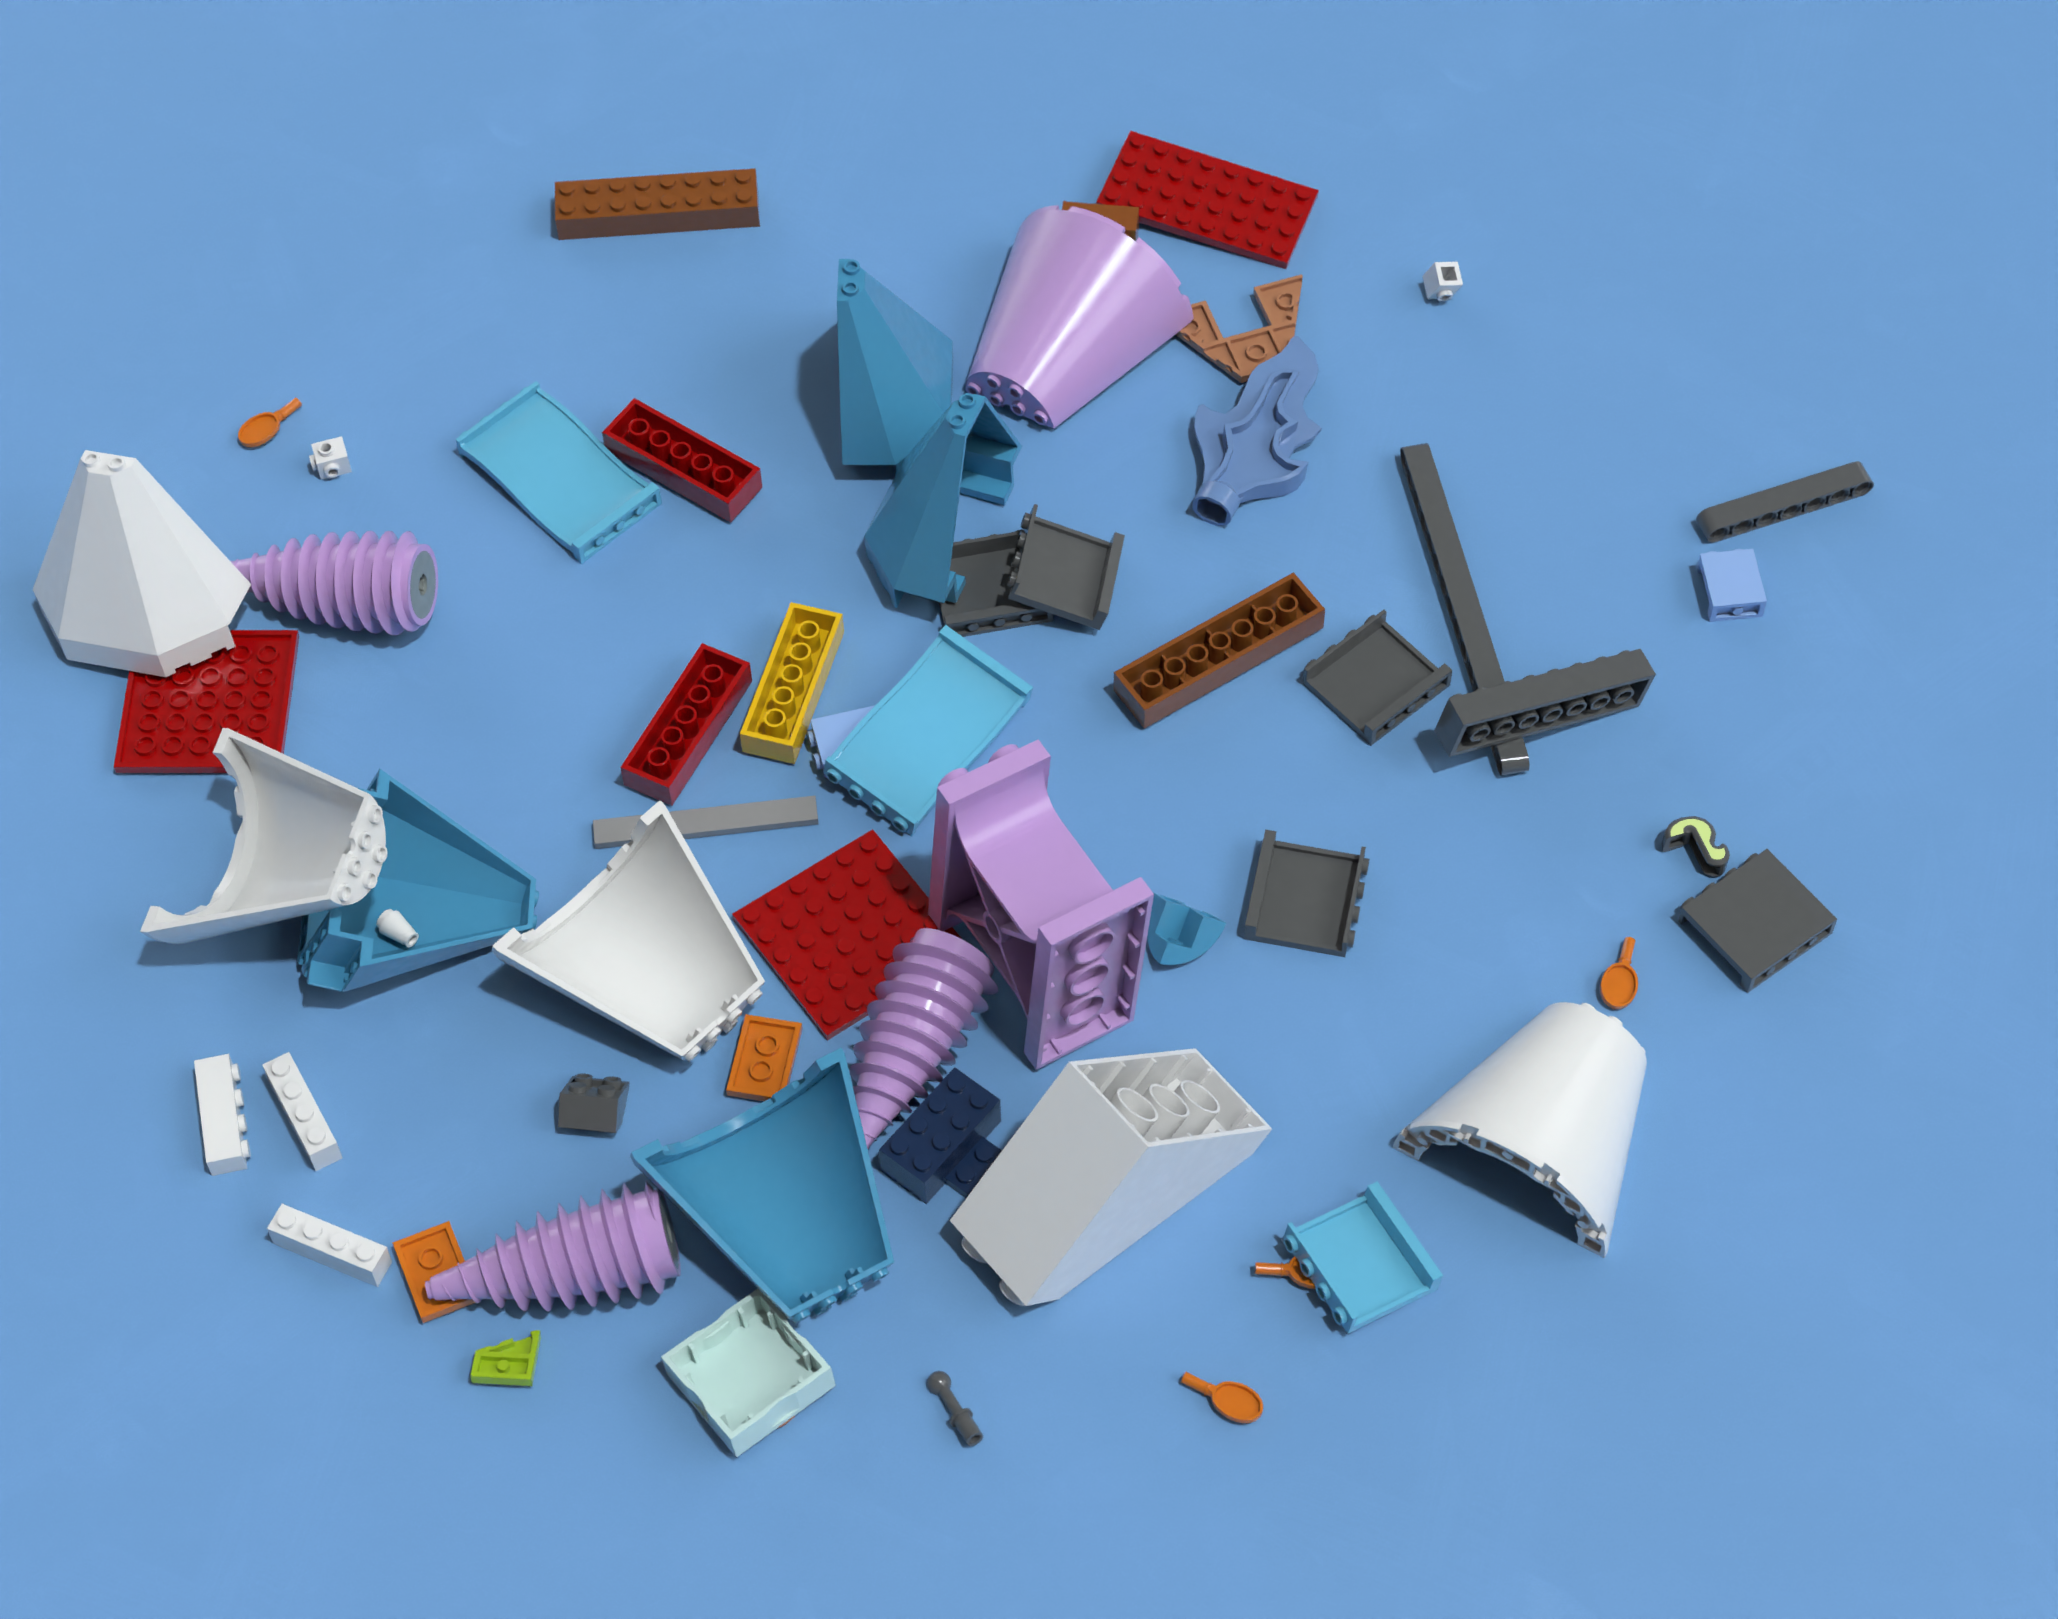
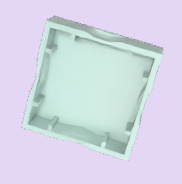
[661,1289,836,1457]

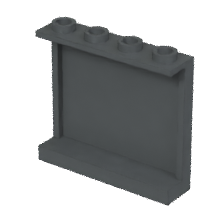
[1006,504,1125,630]
[939,530,1053,637]
[1303,610,1452,746]
[1244,829,1370,957]
[1678,849,1837,993]

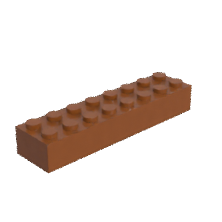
[555,168,760,240]
[1114,572,1325,729]

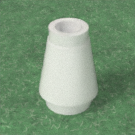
[376,909,419,947]

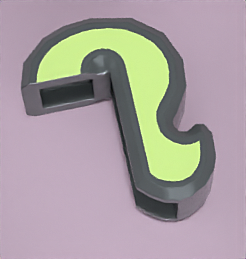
[1662,816,1730,877]

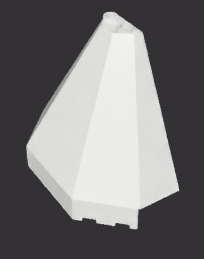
[33,450,251,677]

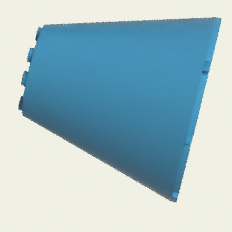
[630,1048,894,1323]

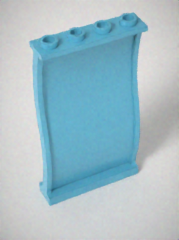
[456,381,662,564]
[823,625,1033,836]

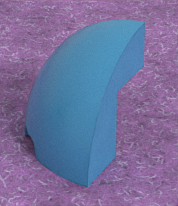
[1147,893,1226,965]

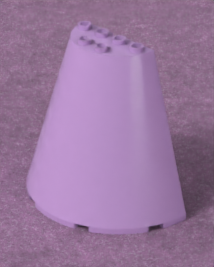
[965,205,1194,429]

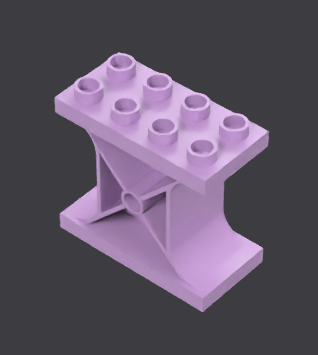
[928,739,1154,1070]

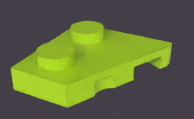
[470,1330,541,1386]

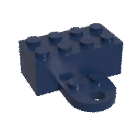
[879,1067,1002,1204]

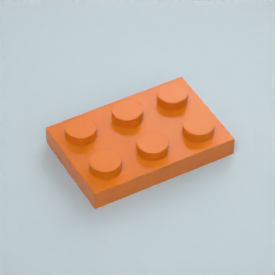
[726,1014,803,1101]
[393,1221,476,1323]

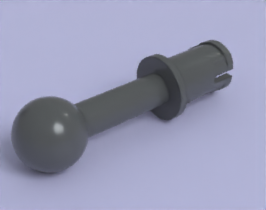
[927,1371,983,1446]

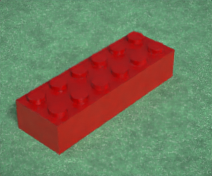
[602,398,762,523]
[620,643,752,806]

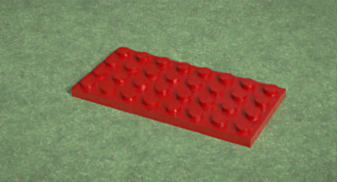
[1096,130,1319,269]

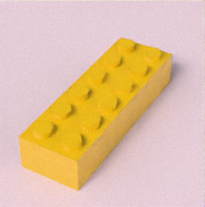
[740,602,844,764]

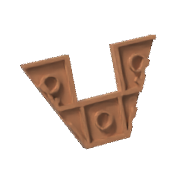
[1175,274,1303,383]

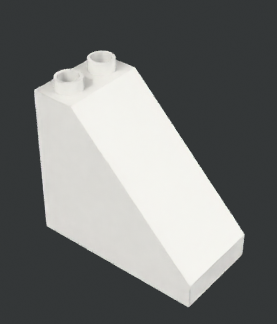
[950,1048,1272,1306]

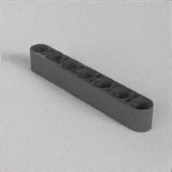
[1696,461,1874,543]

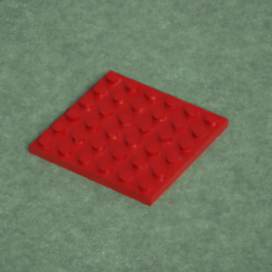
[114,630,300,773]
[732,829,963,1041]

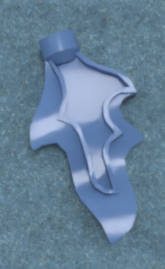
[1192,336,1322,526]

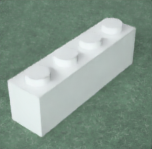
[263,1052,342,1171]
[194,1054,251,1176]
[267,1204,392,1287]

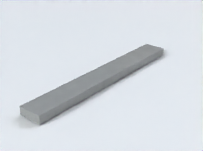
[593,796,819,849]

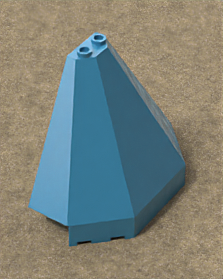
[837,259,953,474]
[864,393,1022,608]
[297,769,539,993]

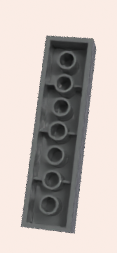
[1434,648,1656,757]

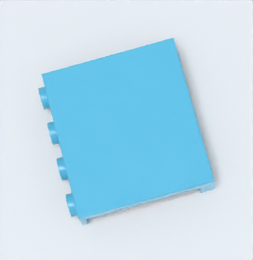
[1283,1181,1443,1334]

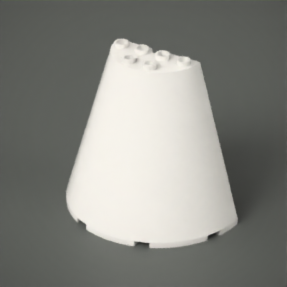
[140,728,387,944]
[492,801,765,1062]
[1393,1002,1647,1258]

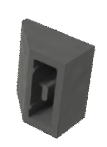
[558,1073,630,1133]

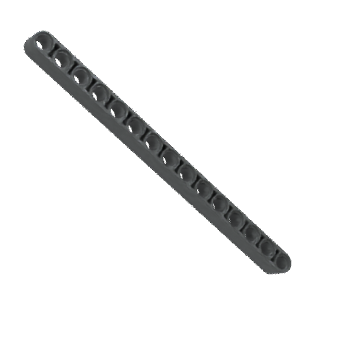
[1400,443,1530,776]

